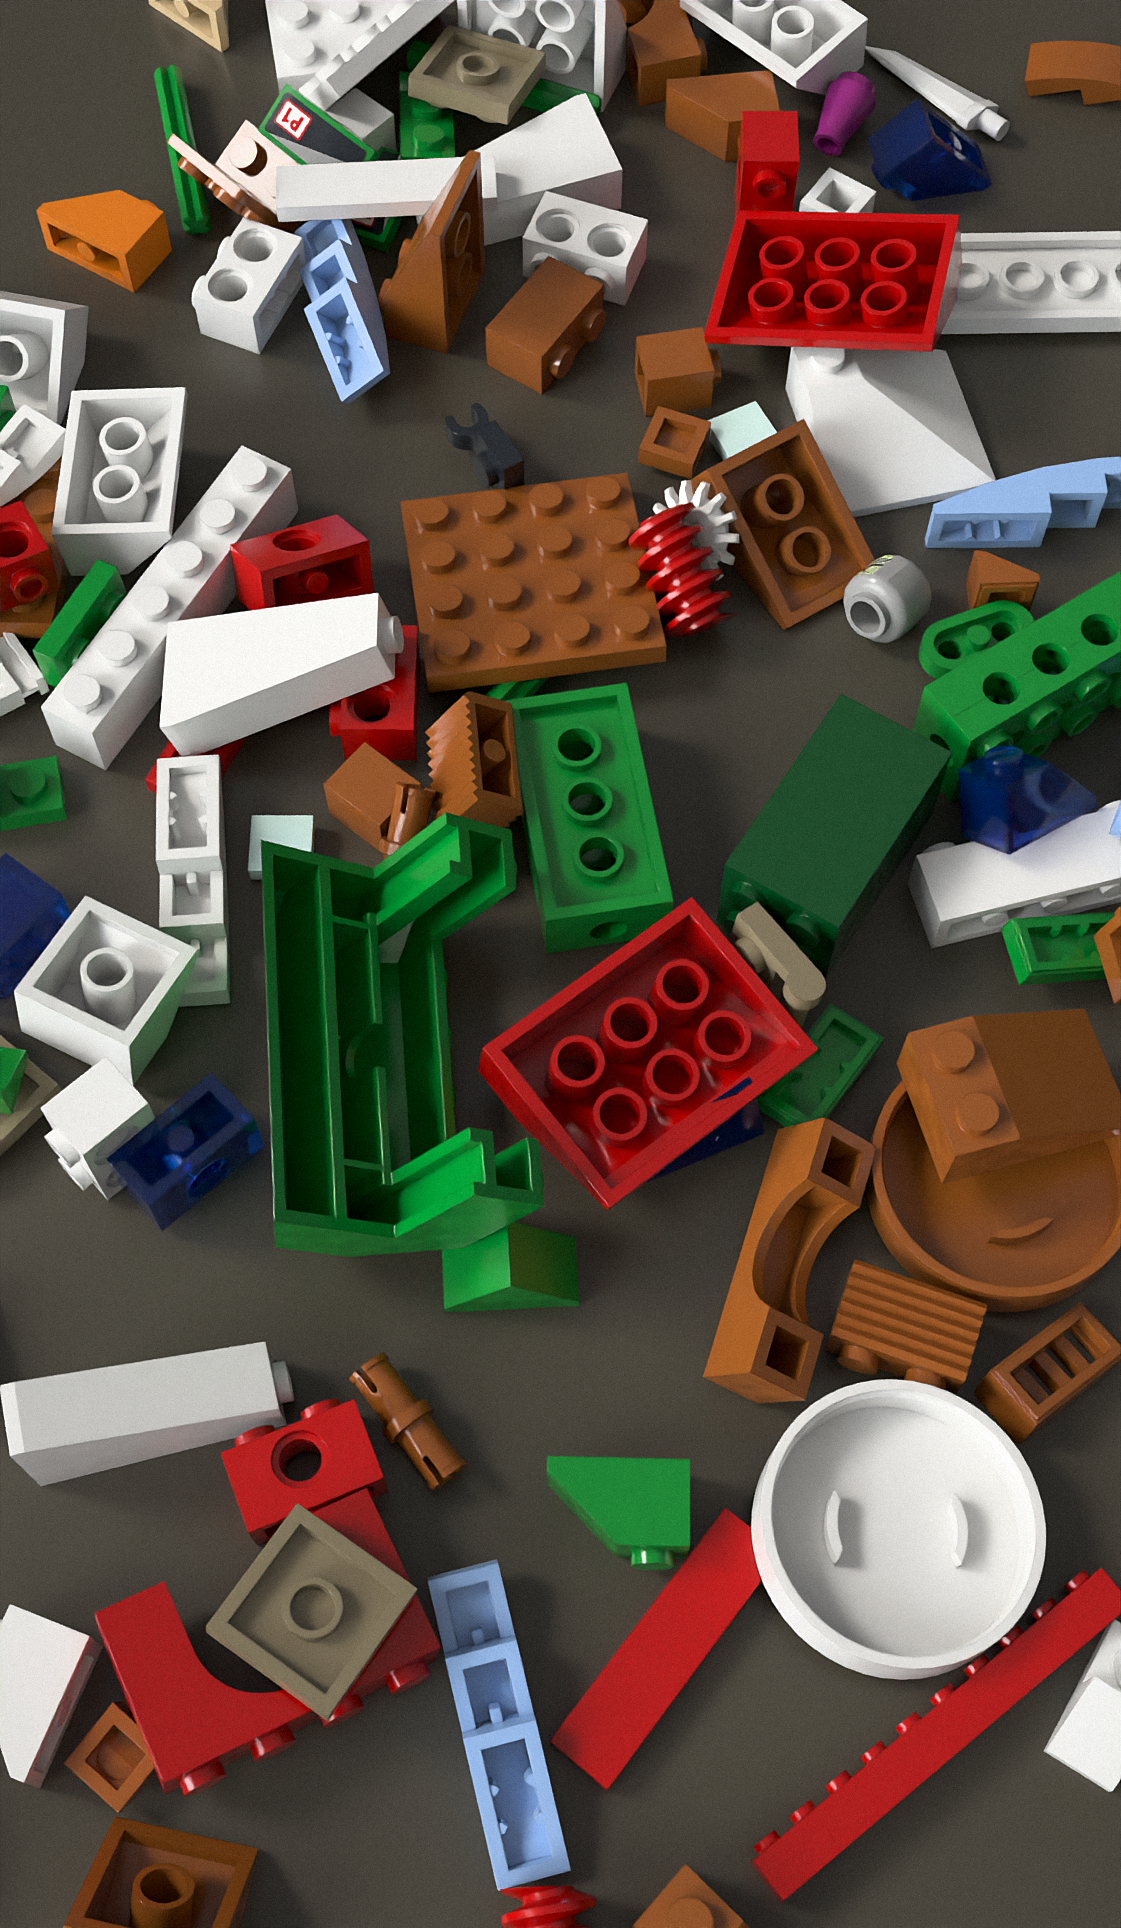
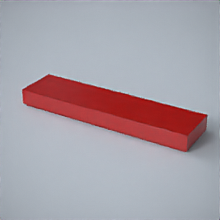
[549,1507,762,1791]

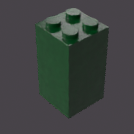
[716,694,952,981]

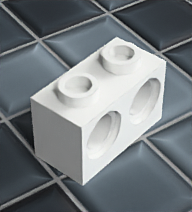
[522,191,648,306]
[192,217,306,354]
[41,1056,170,1200]

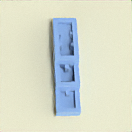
[294,219,390,404]
[925,457,1121,548]
[427,1559,571,1890]

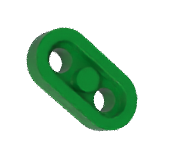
[919,600,1034,679]

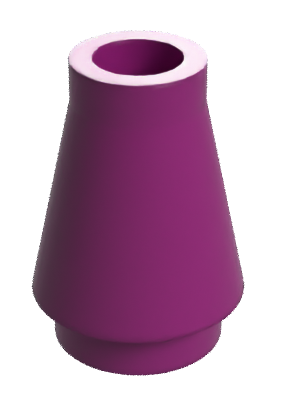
[813,71,876,156]

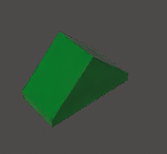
[442,1222,579,1313]

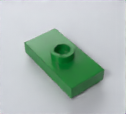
[1001,912,1115,986]
[756,1003,884,1127]

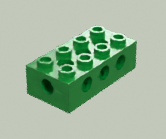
[912,571,1121,803]
[505,683,674,954]

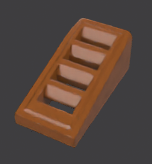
[974,1302,1121,1443]

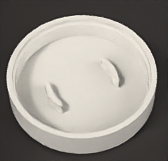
[751,1379,1046,1680]

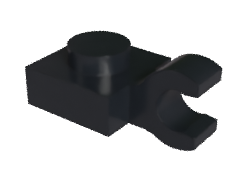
[445,403,525,490]

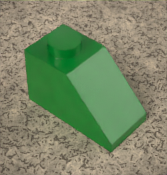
[547,1456,690,1570]

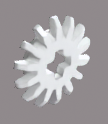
[653,480,739,581]

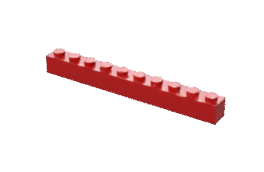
[750,1567,1121,1903]

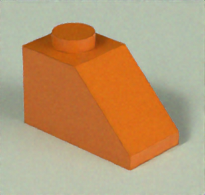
[36,190,172,293]

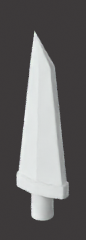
[865,46,1010,141]

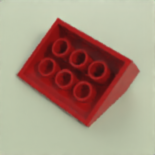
[704,210,963,352]
[478,897,818,1211]

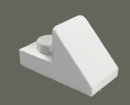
[1044,1619,1121,1792]

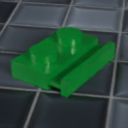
[32,559,127,694]

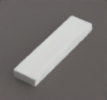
[275,156,498,222]

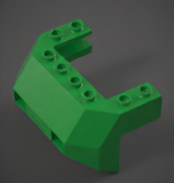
[261,812,545,1257]

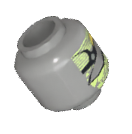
[843,555,932,643]

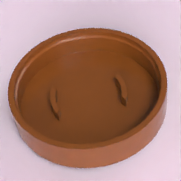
[865,1080,1121,1312]

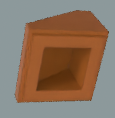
[966,550,1040,612]

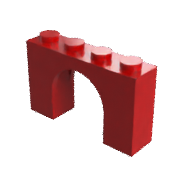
[94,1488,441,1797]

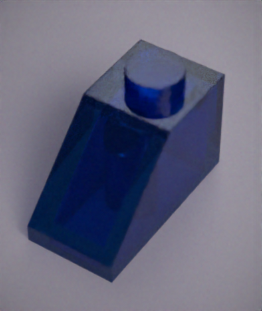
[867,98,993,201]
[958,746,1097,855]

